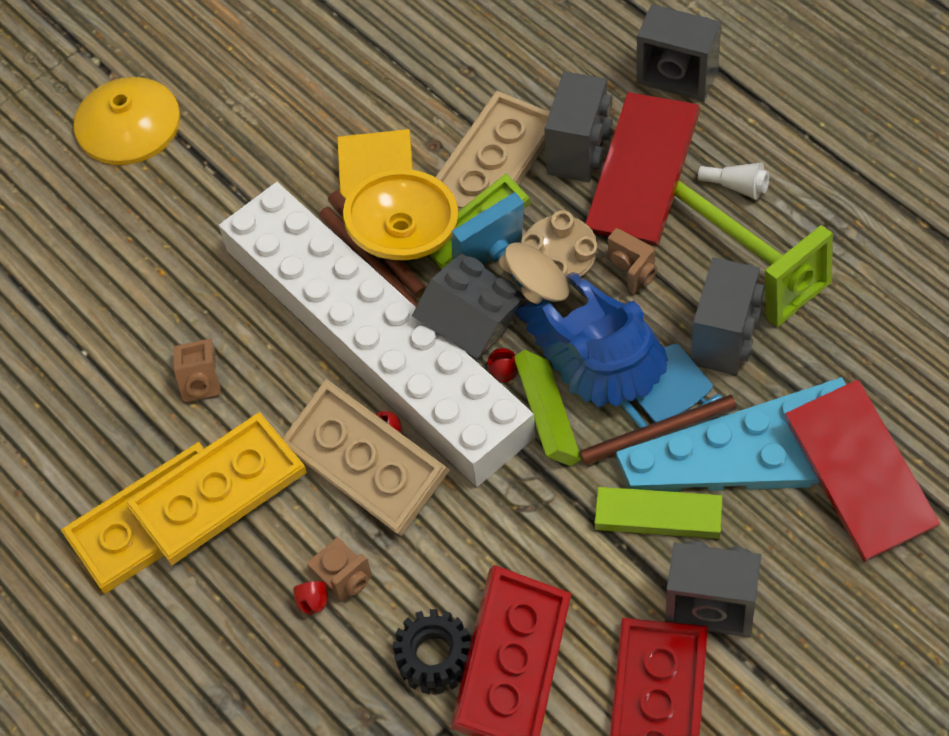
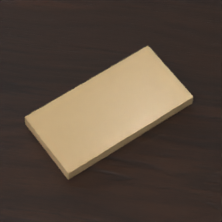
[435,91,550,211]
[282,379,450,536]

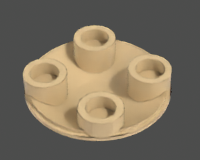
[521,210,598,282]
[499,243,570,304]

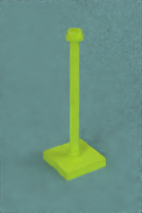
[674,180,833,328]

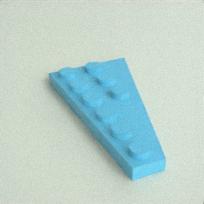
[616,377,846,492]

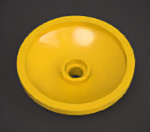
[73,77,181,165]
[343,169,458,260]

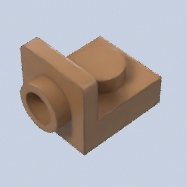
[608,227,657,295]
[174,338,221,402]
[306,537,372,602]

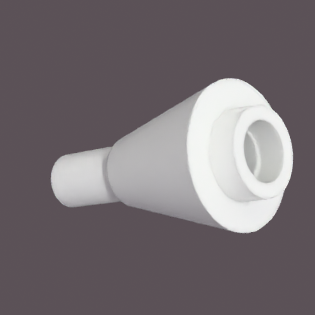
[698,162,769,200]

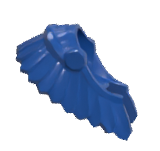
[516,272,668,407]

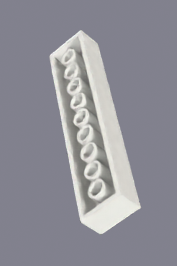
[219,182,536,487]

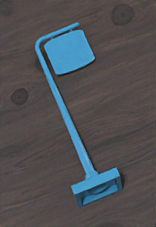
[452,192,722,428]

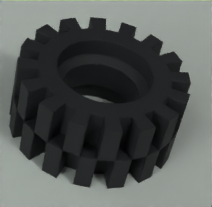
[393,609,471,694]

